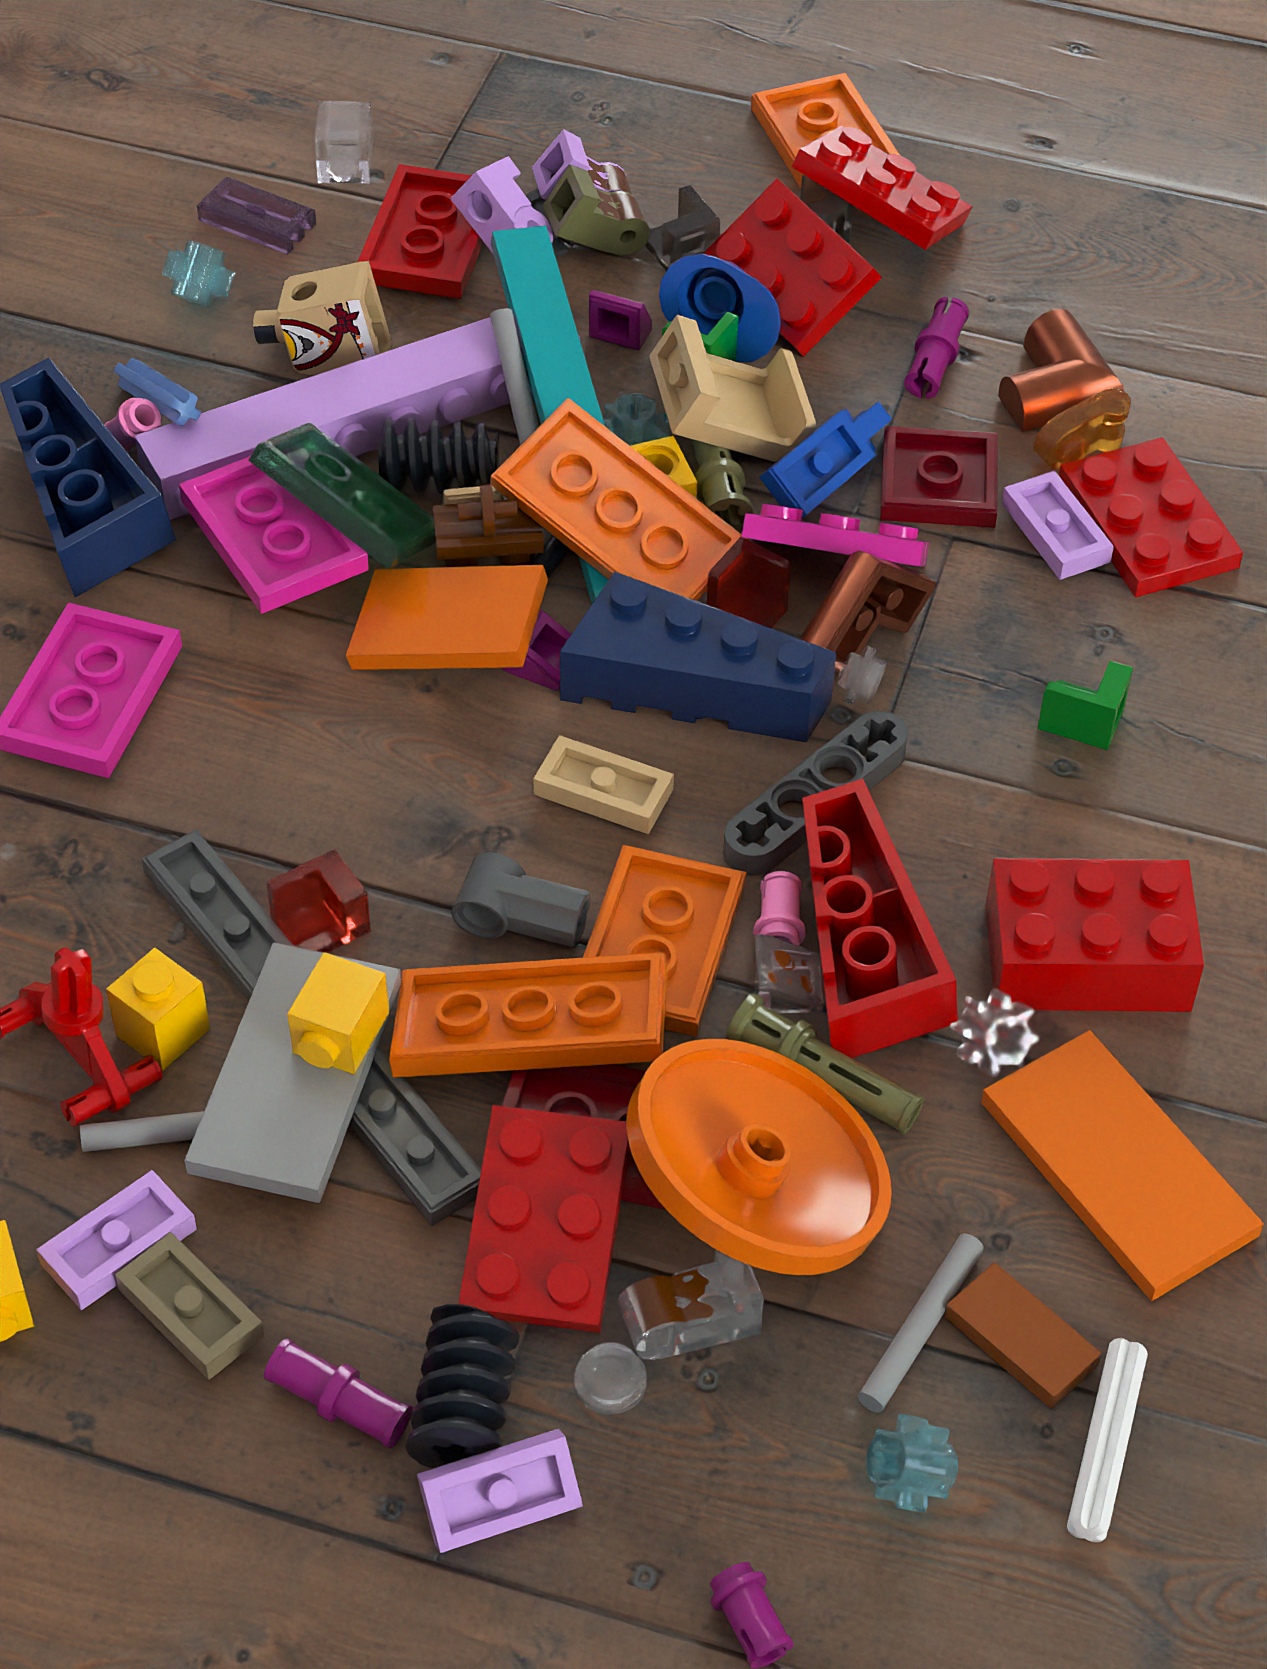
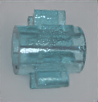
[162,240,235,307]
[603,393,669,446]
[866,1414,958,1512]

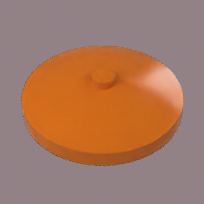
[626,1039,892,1275]

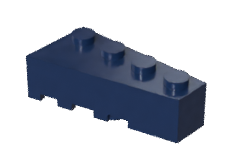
[0,357,176,597]
[560,572,836,743]

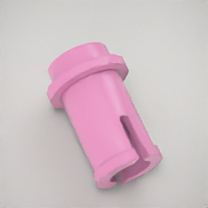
[104,398,161,453]
[753,871,806,956]

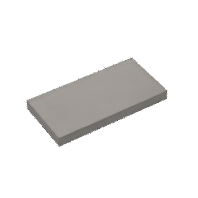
[184,942,401,1203]

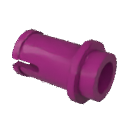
[710,1562,794,1669]

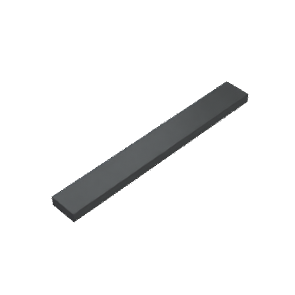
[141,829,481,1226]

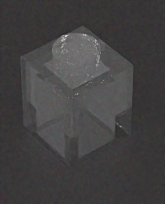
[314,101,374,184]

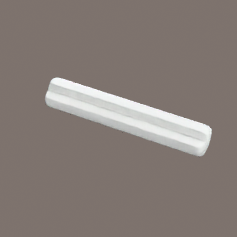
[1067,1338,1148,1542]

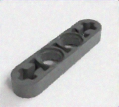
[723,711,908,876]

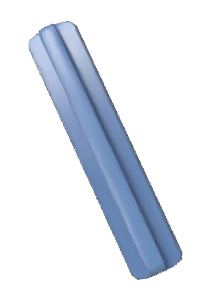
[114,358,201,426]

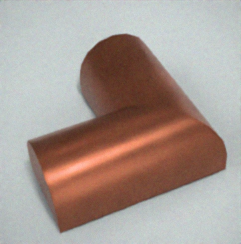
[998,309,1124,432]
[800,550,937,675]

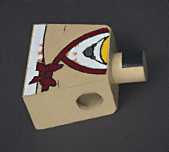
[253,261,392,375]

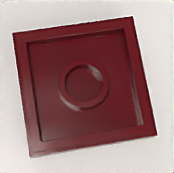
[880,426,998,528]

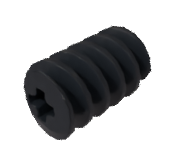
[378,417,499,494]
[406,1304,520,1469]

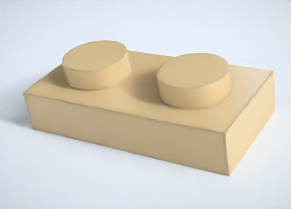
[533,735,674,834]

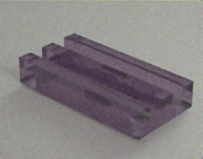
[197,176,316,255]

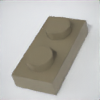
[115,1232,265,1380]

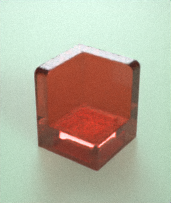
[706,537,791,629]
[267,849,371,953]

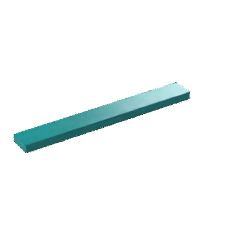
[491,225,608,604]

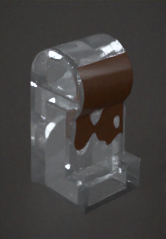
[617,1251,764,1360]

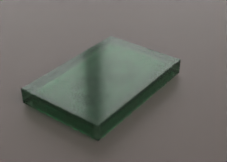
[248,423,436,569]

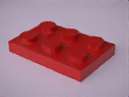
[791,126,973,250]
[357,164,484,299]
[703,178,882,357]
[1059,437,1243,598]
[458,1105,629,1333]

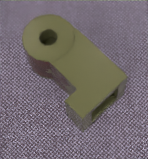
[542,164,650,255]

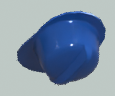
[659,254,781,363]

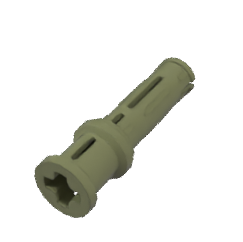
[691,439,754,533]
[725,993,925,1135]

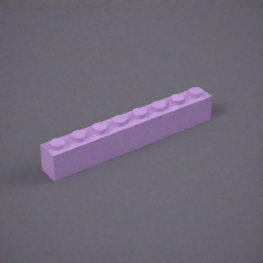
[135,317,580,520]

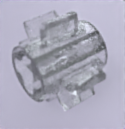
[950,988,1039,1077]

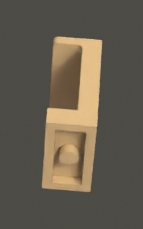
[649,315,816,462]

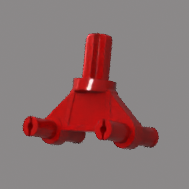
[0,947,163,1127]

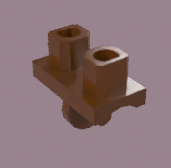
[433,484,544,567]

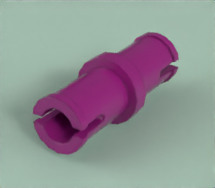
[904,297,969,399]
[264,1338,413,1448]

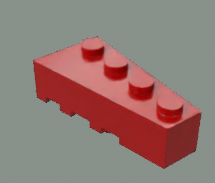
[802,779,958,1058]

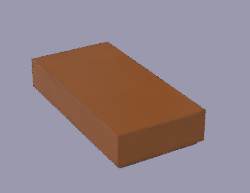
[944,1262,1102,1409]

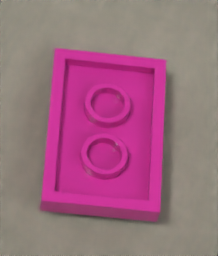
[179,443,369,614]
[742,503,930,567]
[0,602,182,778]

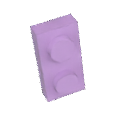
[1002,471,1114,580]
[36,1170,197,1310]
[417,1429,583,1553]

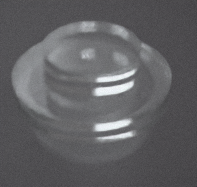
[836,645,887,705]
[574,1342,647,1415]

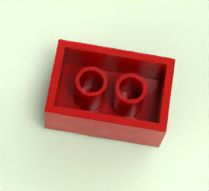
[985,858,1204,1012]

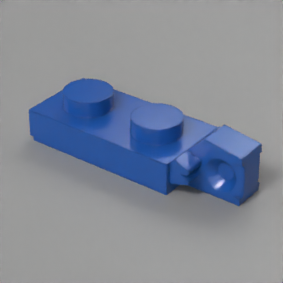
[759,401,892,518]

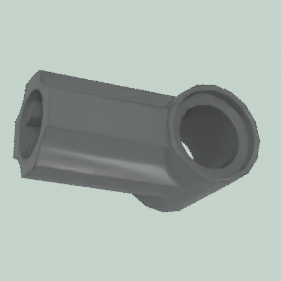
[451,852,590,947]

